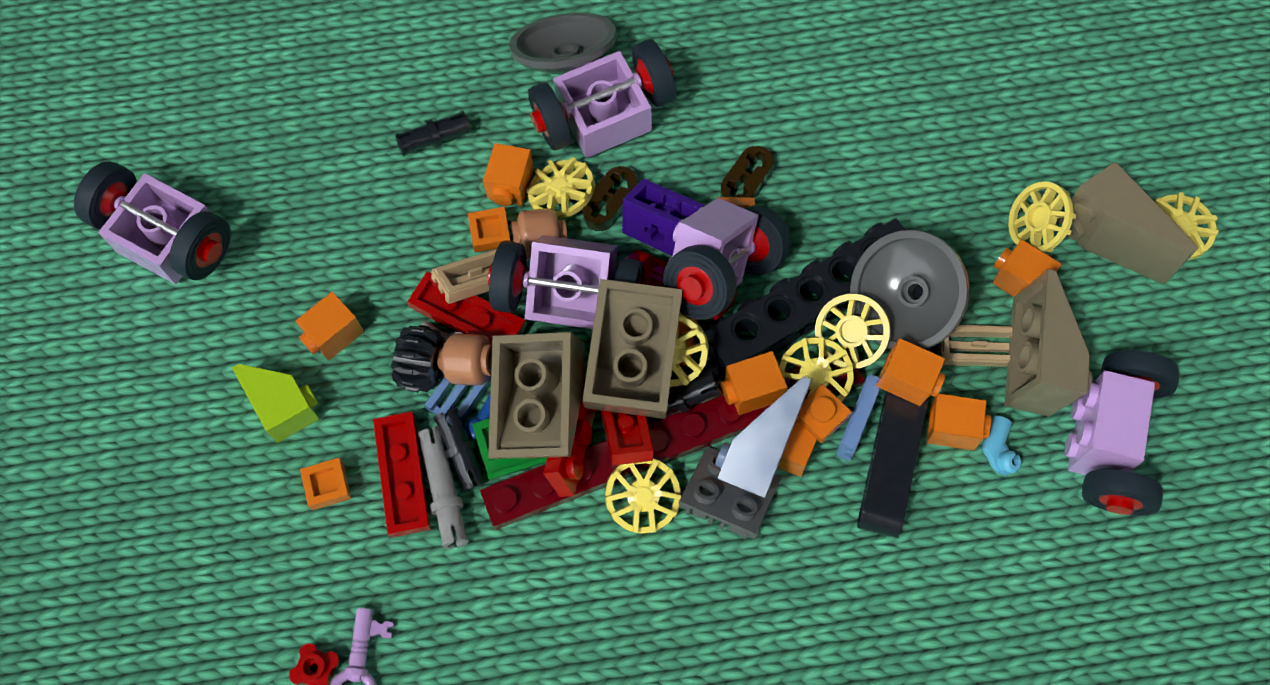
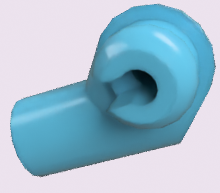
[982,416,1021,475]

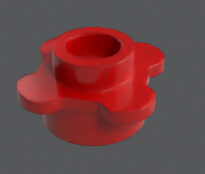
[289,643,339,685]

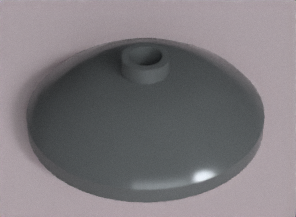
[509,12,617,74]
[850,230,969,349]

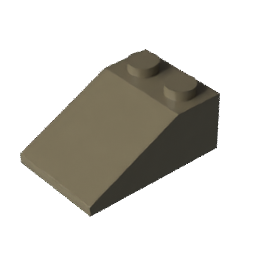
[1058,162,1199,284]
[1004,269,1092,416]
[583,279,682,419]
[488,332,585,459]

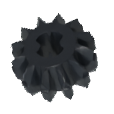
[390,325,445,393]

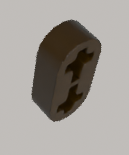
[720,146,773,199]
[582,166,637,231]

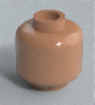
[511,208,567,260]
[437,334,492,386]

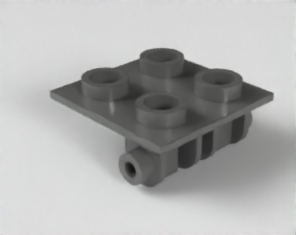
[678,446,781,540]

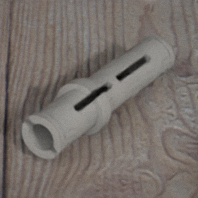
[417,427,469,550]

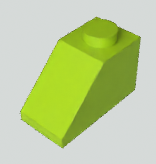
[232,364,319,443]

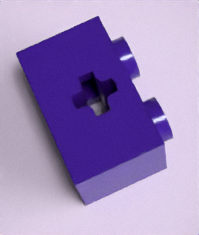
[622,178,705,256]

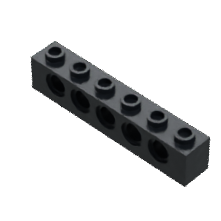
[704,218,905,379]

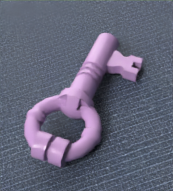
[330,608,394,685]

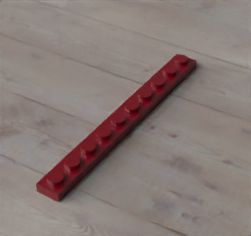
[480,348,864,530]

